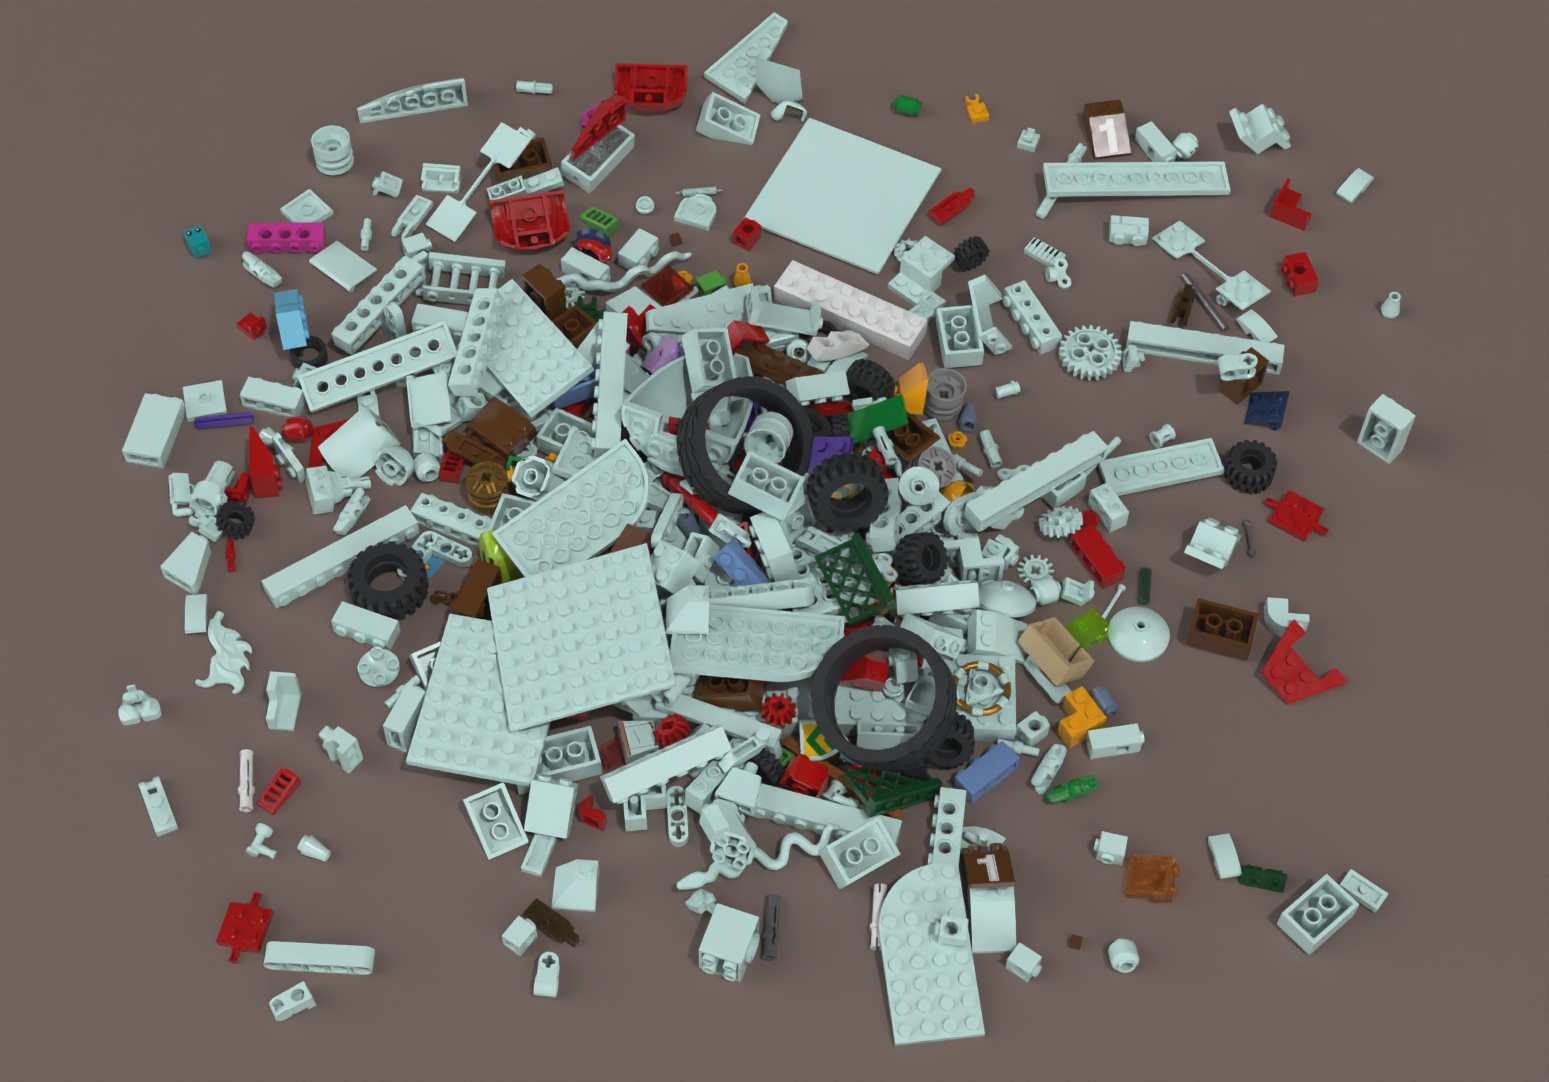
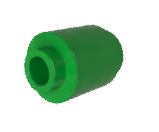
[894,95,922,116]

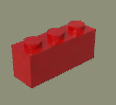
[1069,524,1126,590]

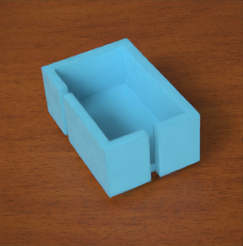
[274,289,310,350]

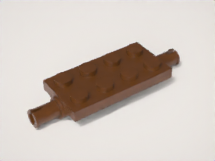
[732,342,831,402]

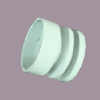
[311,125,354,175]
[744,412,793,464]

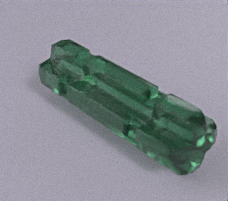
[1138,567,1152,605]

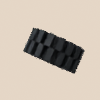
[953,236,990,271]
[831,413,850,437]
[216,501,255,539]
[745,748,785,786]

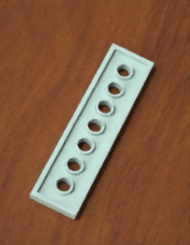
[298,321,457,413]

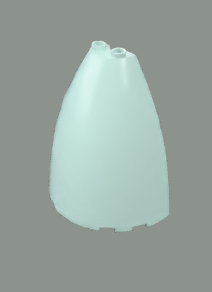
[622,353,753,476]

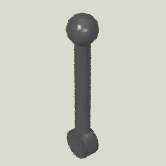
[1243,520,1256,558]

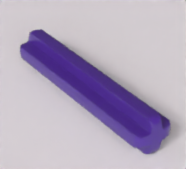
[195,412,254,429]

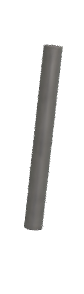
[1181,272,1229,332]

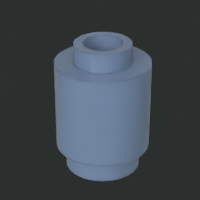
[1090,686,1119,718]

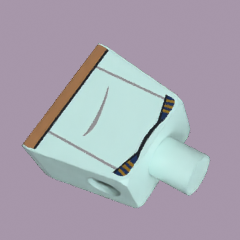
[618,720,659,765]

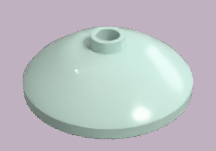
[978,580,1036,617]
[1107,606,1170,662]

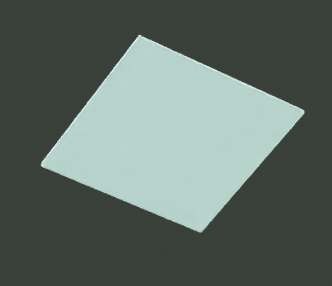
[744,118,941,275]
[487,543,677,732]

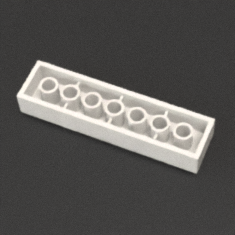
[774,260,928,361]

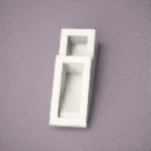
[807,331,869,361]

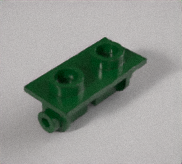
[1240,864,1288,893]

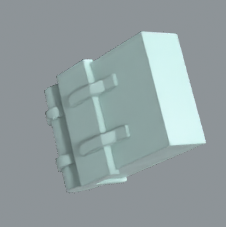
[905,666,935,717]

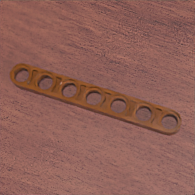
[780,736,905,820]

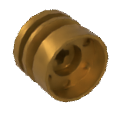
[465,461,510,515]

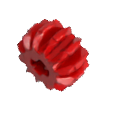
[761,692,796,729]
[653,713,692,748]

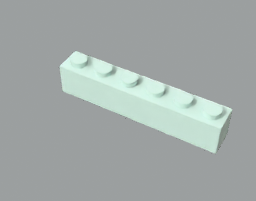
[600,724,732,804]

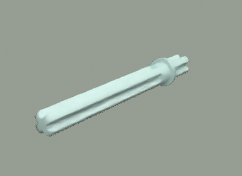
[1036,143,1087,219]

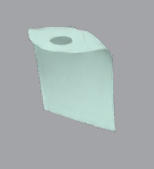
[755,57,803,104]
[318,407,400,479]

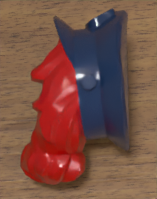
[573,228,612,264]

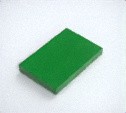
[848,394,909,443]

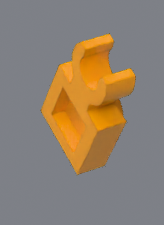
[965,94,990,124]

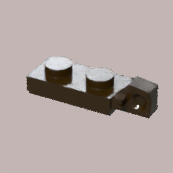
[522,898,580,948]

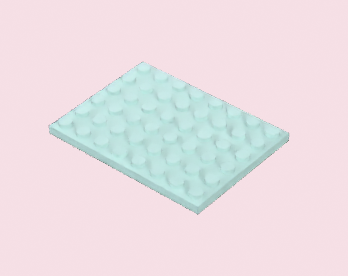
[406,614,551,787]

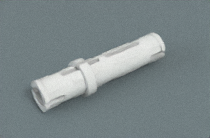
[238,749,255,813]
[869,883,888,951]

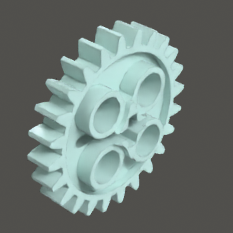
[1058,325,1122,381]

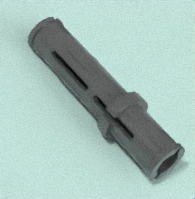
[762,894,781,961]

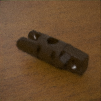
[1170,284,1195,326]

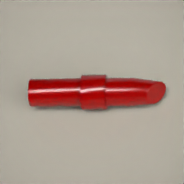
[225,538,236,572]

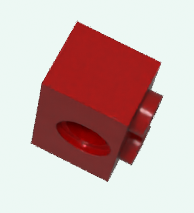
[1280,252,1319,297]

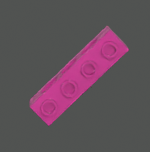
[246,222,326,253]

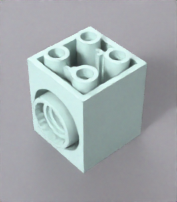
[698,903,760,982]

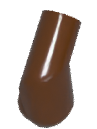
[430,590,458,605]

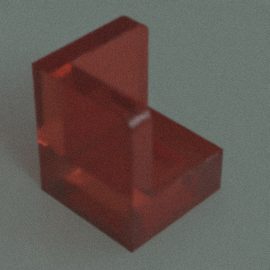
[597,736,625,773]

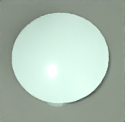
[357,647,400,687]

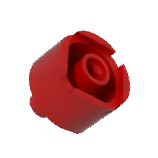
[780,754,829,799]

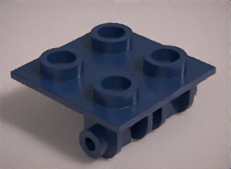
[1244,391,1290,431]

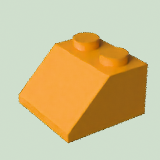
[893,362,929,415]

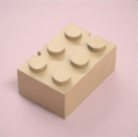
[1017,617,1094,686]

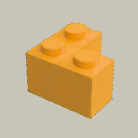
[1057,686,1107,749]

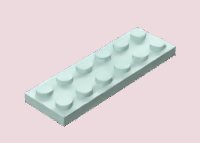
[1098,438,1225,496]

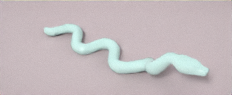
[556,251,692,292]
[676,823,840,890]

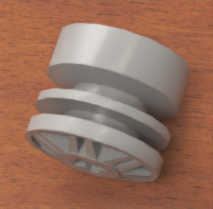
[924,368,967,421]
[903,446,956,491]

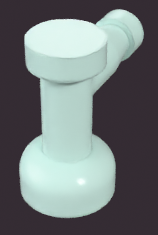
[245,823,277,859]

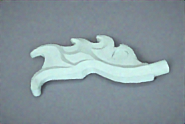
[195,611,253,695]

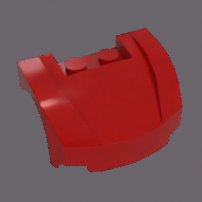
[613,63,688,113]
[489,190,570,251]

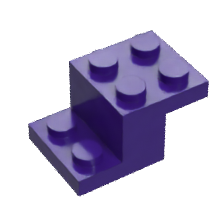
[808,437,854,474]

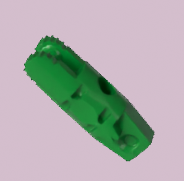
[1044,775,1099,804]

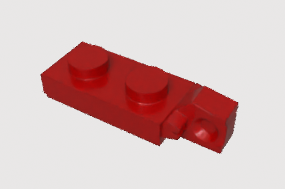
[928,187,975,226]

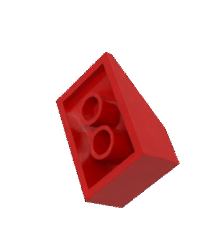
[249,426,283,499]

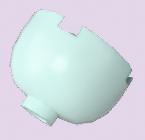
[373,445,414,486]

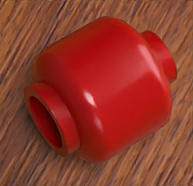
[282,416,313,442]

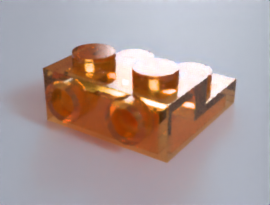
[1125,855,1180,903]

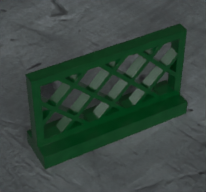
[814,532,896,626]
[843,767,943,818]

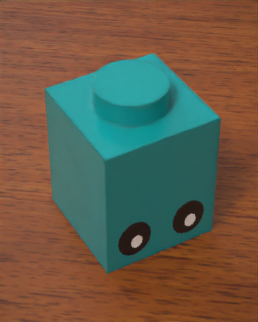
[183,225,212,259]

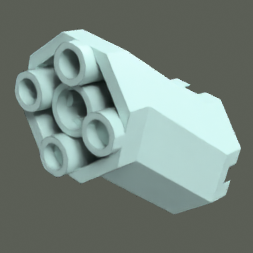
[512,455,568,501]
[699,798,756,870]

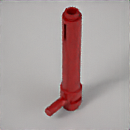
[662,471,719,527]

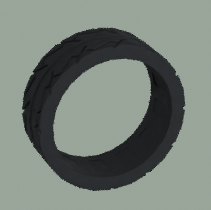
[676,376,814,514]
[811,625,958,771]

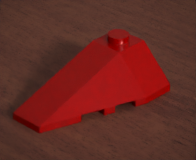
[571,96,628,161]

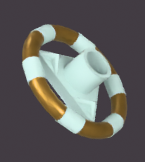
[953,661,1011,716]

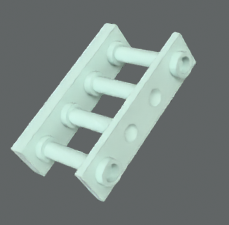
[423,252,505,305]

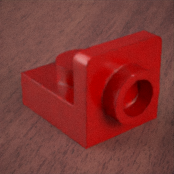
[236,312,267,340]
[224,472,252,504]
[578,795,607,832]

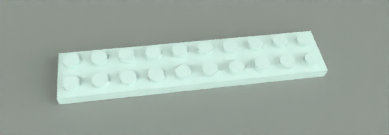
[1043,162,1231,197]

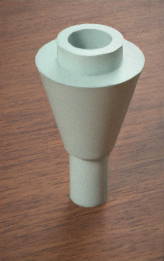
[259,427,294,452]

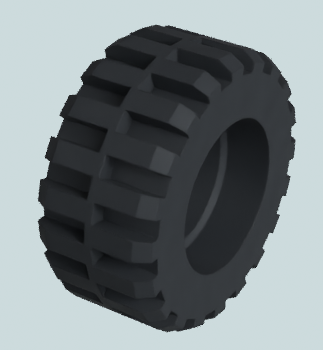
[806,451,889,532]
[347,541,429,620]

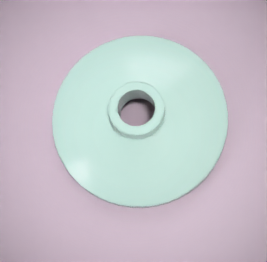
[899,467,939,506]

